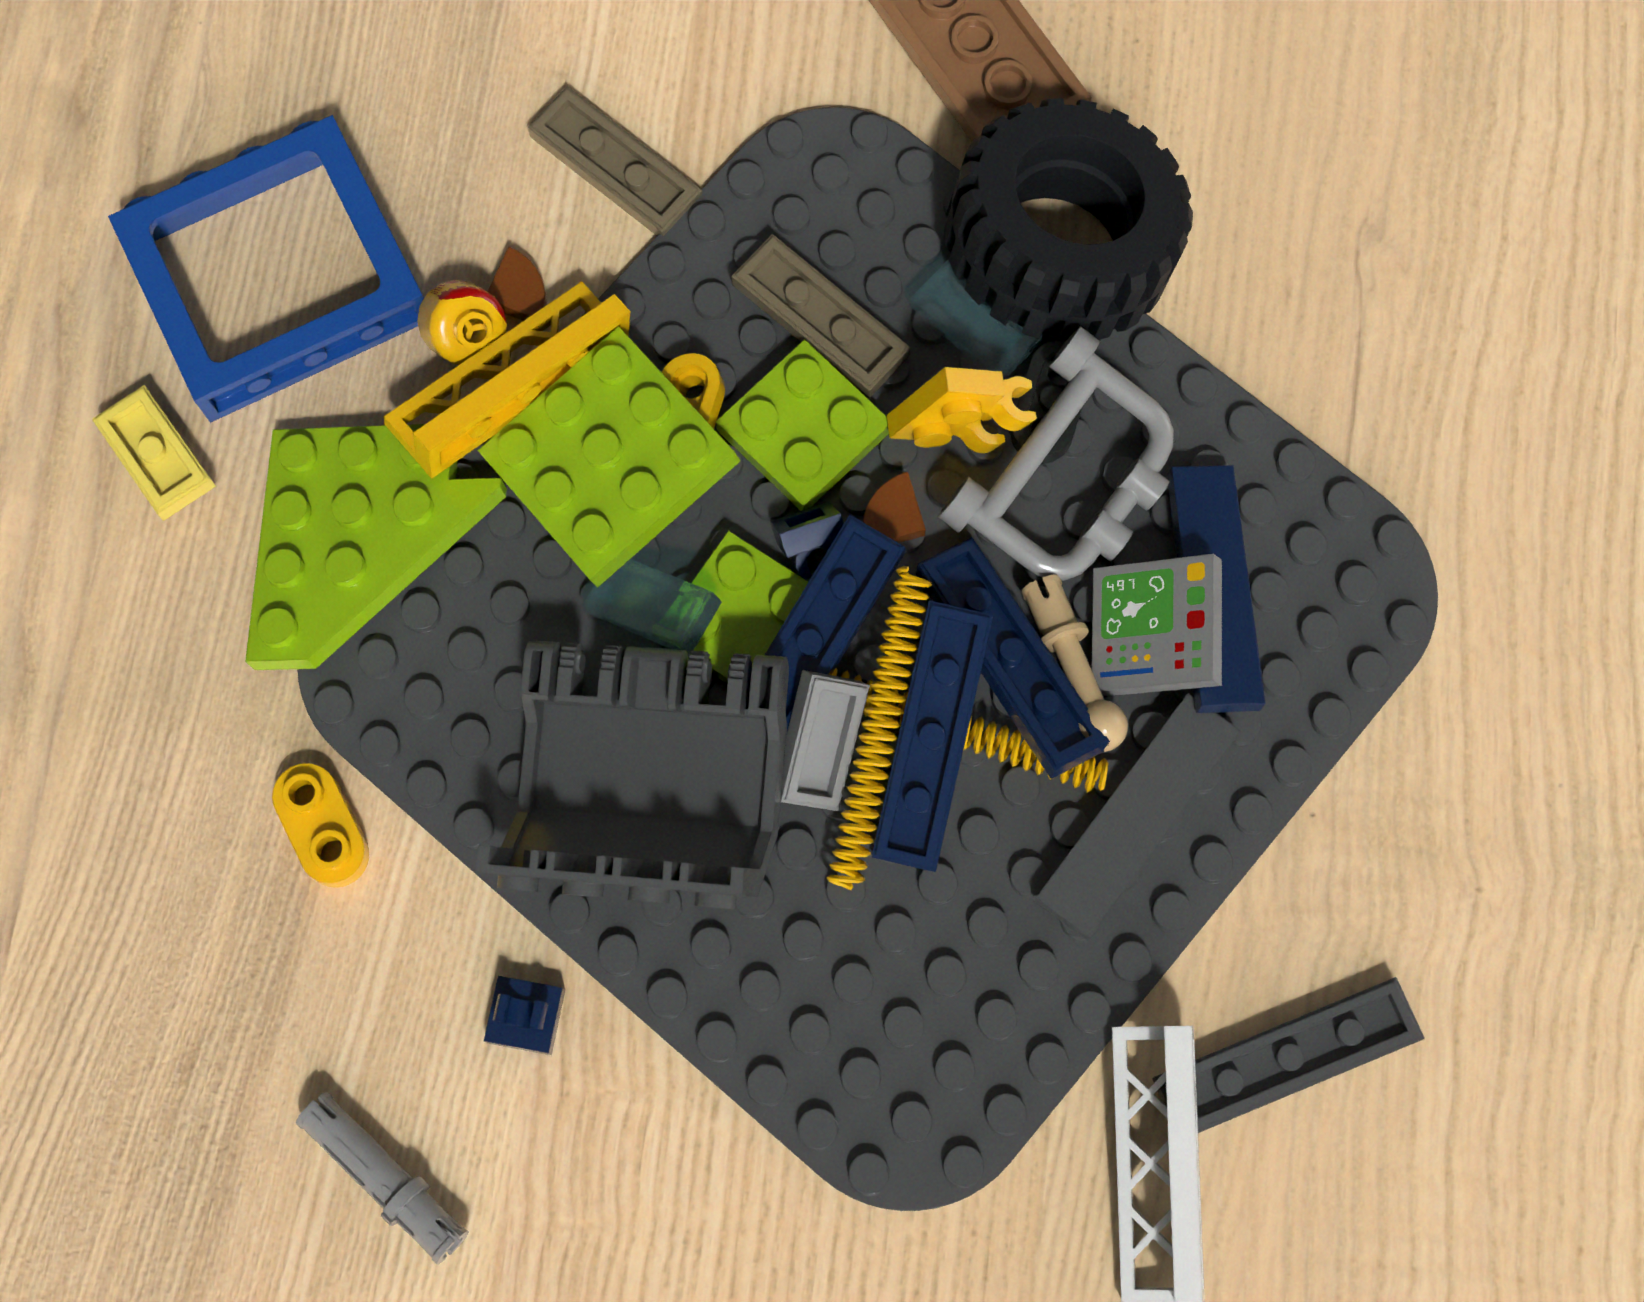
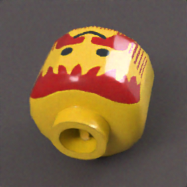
[417,280,507,365]

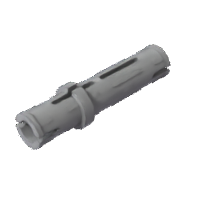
[296,1092,469,1265]

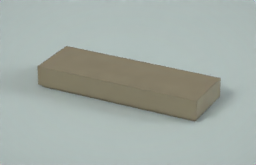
[528,86,702,236]
[731,234,911,399]

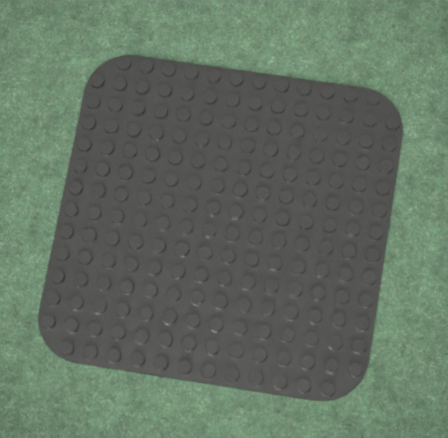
[297,107,1438,1211]

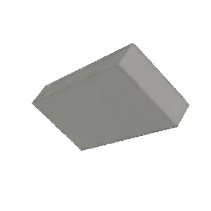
[781,670,870,811]

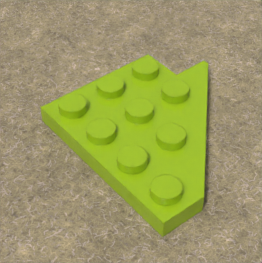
[245,424,507,670]

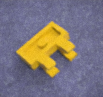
[887,367,1037,453]

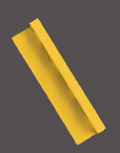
[384,281,631,479]

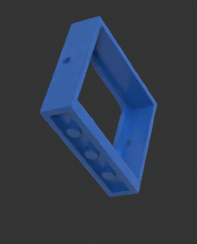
[108,115,424,423]

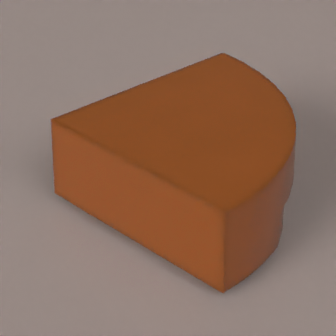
[487,247,547,321]
[863,472,926,543]

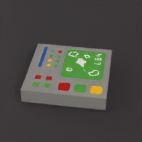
[1092,554,1222,697]

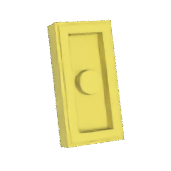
[92,385,216,521]

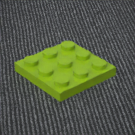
[477,326,741,588]

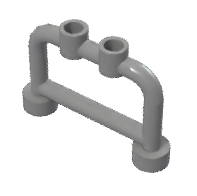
[938,326,1174,581]

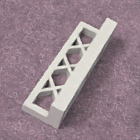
[1112,1026,1205,1302]

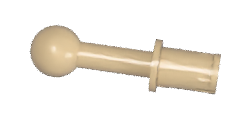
[1021,574,1128,752]

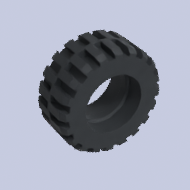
[944,98,1193,341]

